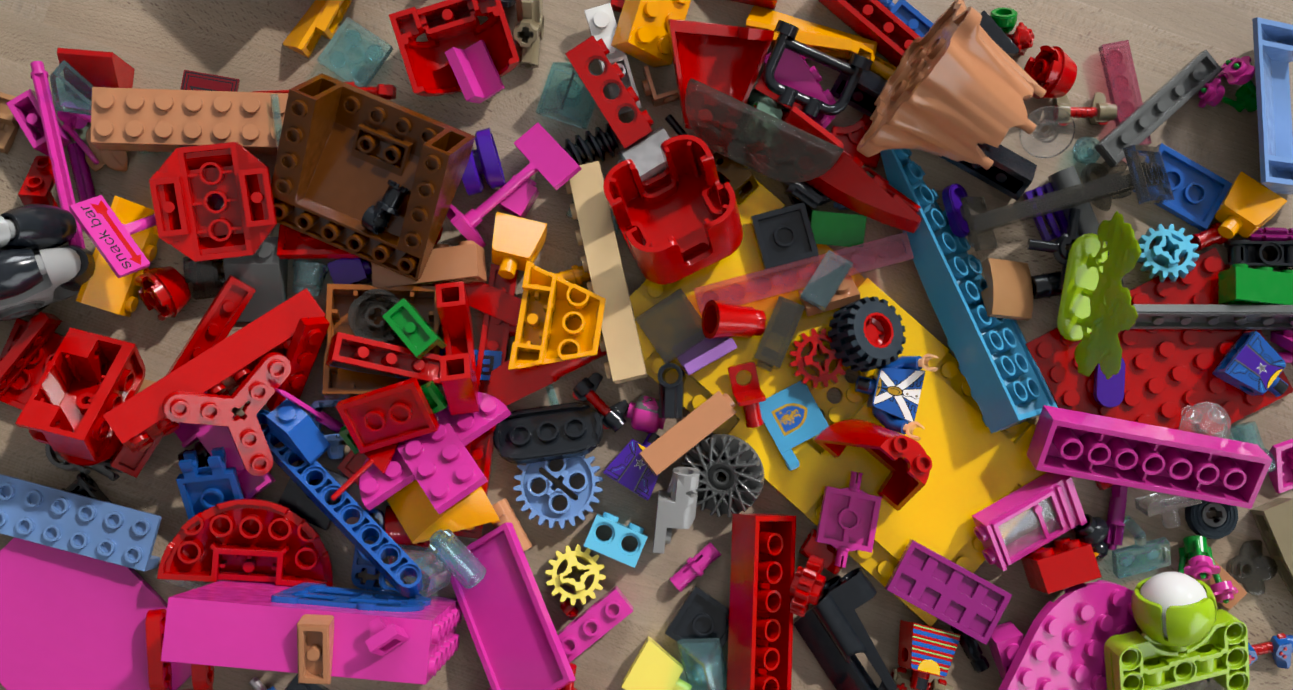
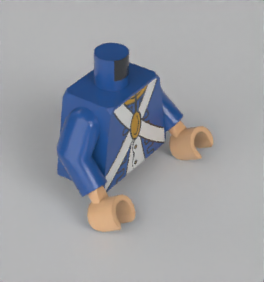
[855,354,939,441]

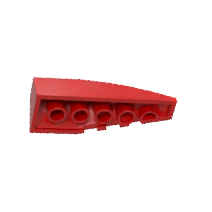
[770,107,922,233]

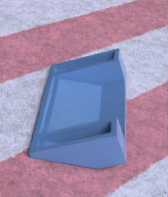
[1252,17,1293,195]

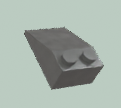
[223,237,288,322]

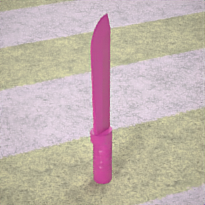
[275,388,345,434]

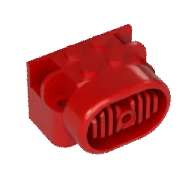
[15,327,146,466]

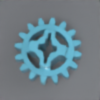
[1137,224,1199,282]

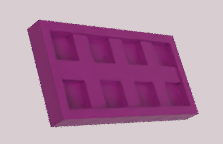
[884,539,1012,645]

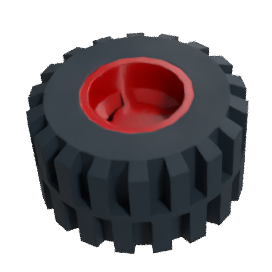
[828,296,906,372]

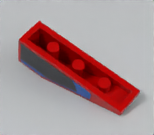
[325,332,442,385]

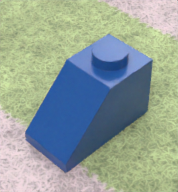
[266,399,330,465]

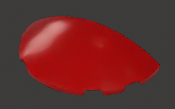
[157,499,333,587]

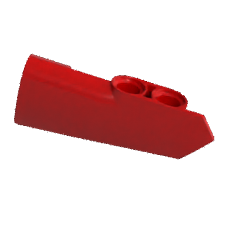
[487,344,607,406]

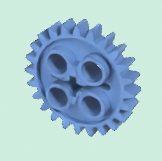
[513,455,603,529]

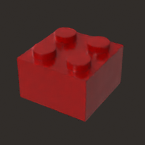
[1021,537,1102,594]

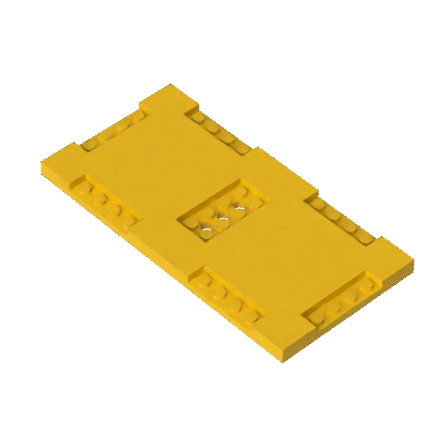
[601,180,1047,627]

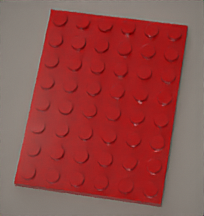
[1026,247,1293,490]

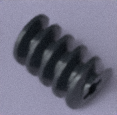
[558,123,619,165]

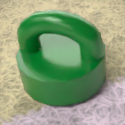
[990,7,1018,34]

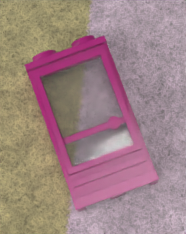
[972,472,1087,571]

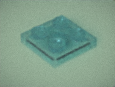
[317,17,393,87]

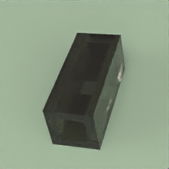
[752,296,805,372]

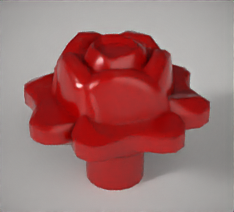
[1007,22,1035,56]

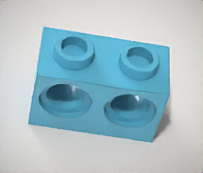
[584,511,648,568]

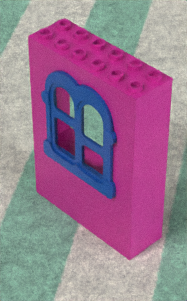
[161,580,462,685]

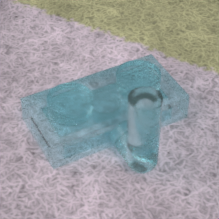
[1112,516,1171,579]

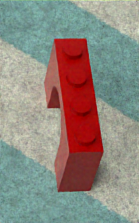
[435,281,479,415]

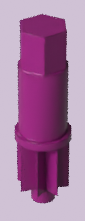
[1103,484,1128,550]

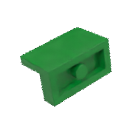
[809,210,867,248]
[382,298,447,360]

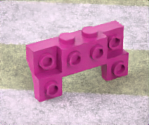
[174,416,276,499]

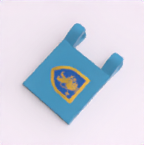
[759,380,829,471]

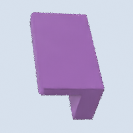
[672,330,737,376]

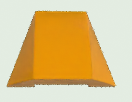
[508,260,606,370]
[386,480,501,544]

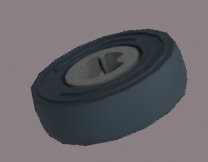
[1185,498,1238,539]

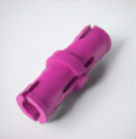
[669,542,721,592]

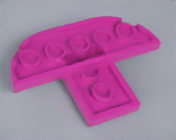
[359,392,511,515]

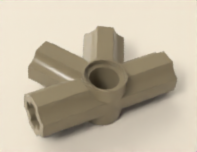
[513,0,544,69]

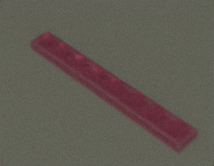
[693,232,914,316]

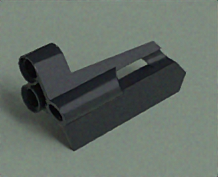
[793,567,898,690]

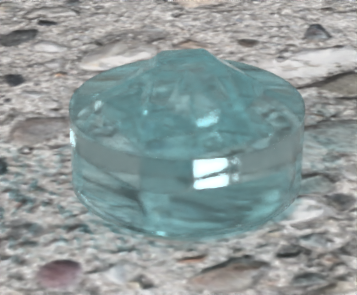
[1073,136,1101,164]

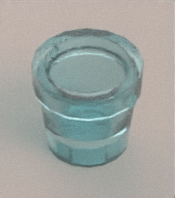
[292,259,329,297]

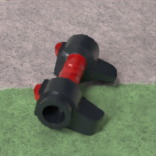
[572,373,629,432]

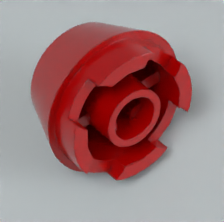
[1024,45,1077,99]
[135,266,191,321]

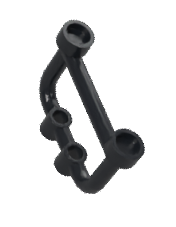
[763,20,873,118]

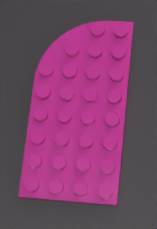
[998,580,1138,690]

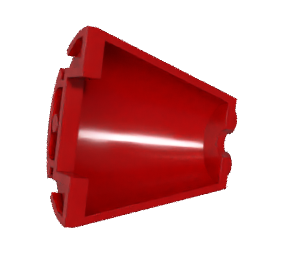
[667,19,774,132]
[814,419,932,511]

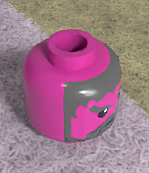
[626,395,666,433]

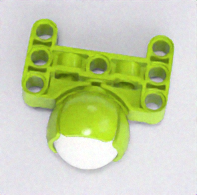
[1104,572,1250,690]

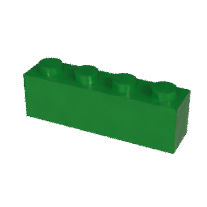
[1218,264,1293,305]

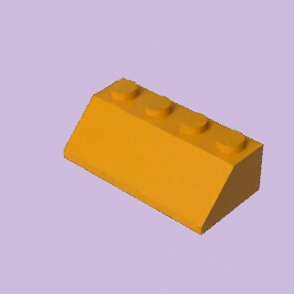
[76,196,159,317]

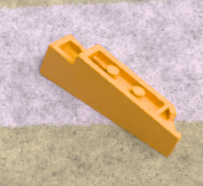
[283,0,353,58]
[746,6,877,63]

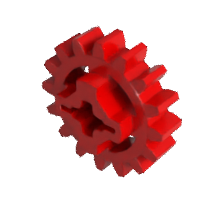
[788,328,846,388]
[788,555,826,617]

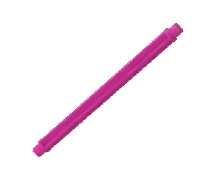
[30,61,85,249]

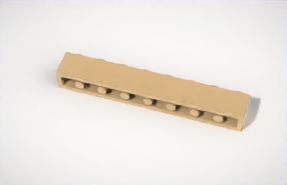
[565,161,648,384]

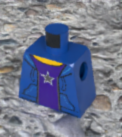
[1212,331,1289,397]

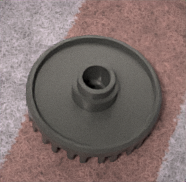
[682,434,764,518]

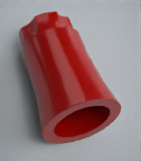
[702,300,766,339]

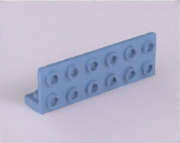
[0,474,162,572]

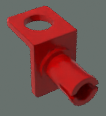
[728,361,766,428]

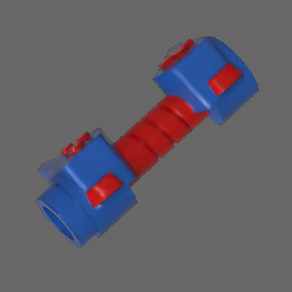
[1248,633,1293,669]

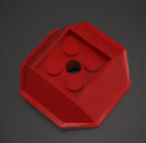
[149,142,277,262]

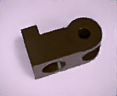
[713,151,759,204]

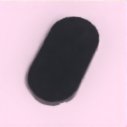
[493,402,603,464]

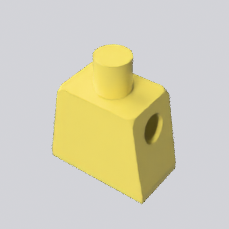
[621,636,692,690]

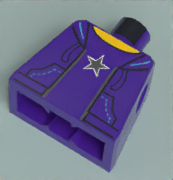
[603,433,660,501]

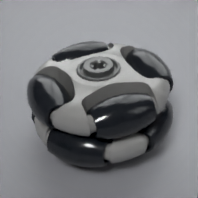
[0,204,95,321]

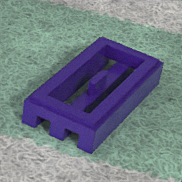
[1023,183,1067,241]

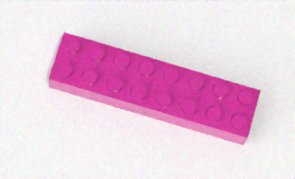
[1026,405,1272,509]

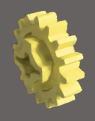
[545,544,606,606]

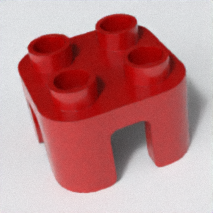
[603,135,743,284]

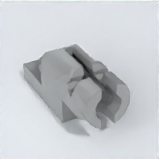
[653,467,700,554]

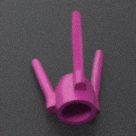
[57,102,99,165]

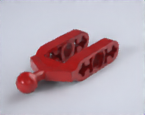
[145,609,214,690]

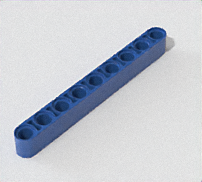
[256,409,423,597]

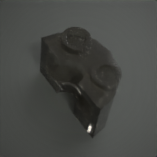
[183,257,226,300]

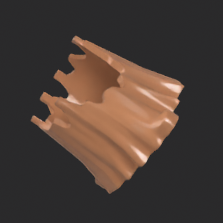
[857,0,1046,170]

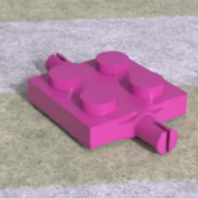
[815,471,882,568]

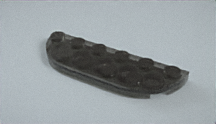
[685,78,844,183]

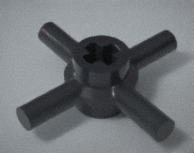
[1027,208,1109,291]

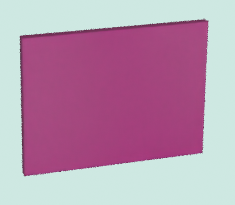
[0,537,192,690]

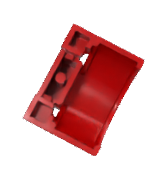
[389,0,519,97]

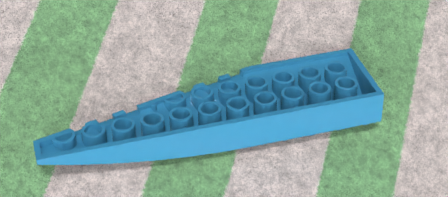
[880,149,1058,433]

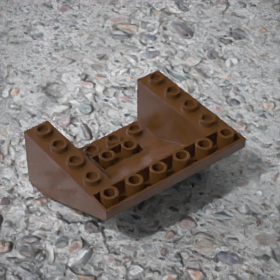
[271,73,475,281]

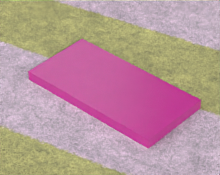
[443,522,576,690]

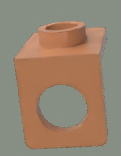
[641,65,680,107]

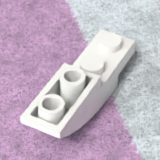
[584,3,642,114]

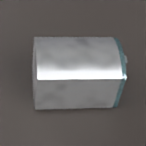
[617,127,670,182]

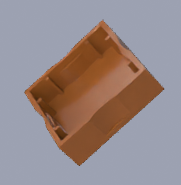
[322,284,440,400]

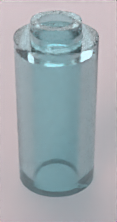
[428,529,486,589]

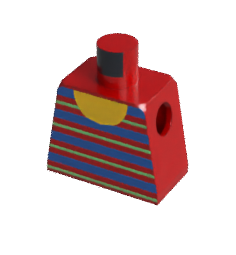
[898,620,961,690]

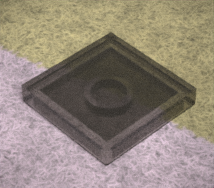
[635,288,706,364]

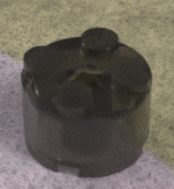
[348,289,401,346]

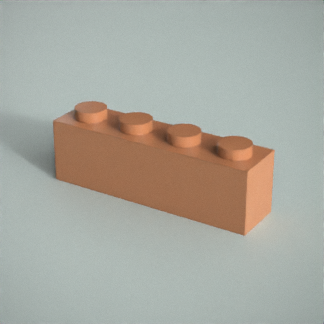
[371,241,487,288]

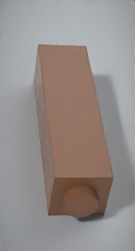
[638,391,736,476]

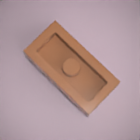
[798,276,860,317]

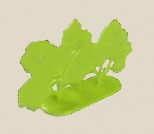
[1057,211,1142,379]

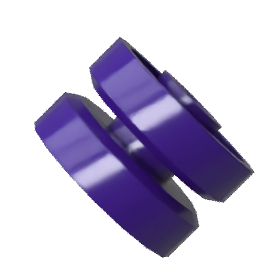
[461,128,506,196]

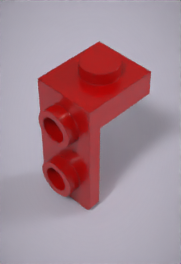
[18,156,58,207]

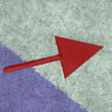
[331,443,399,501]

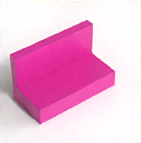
[445,40,505,104]

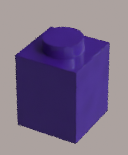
[327,258,372,284]

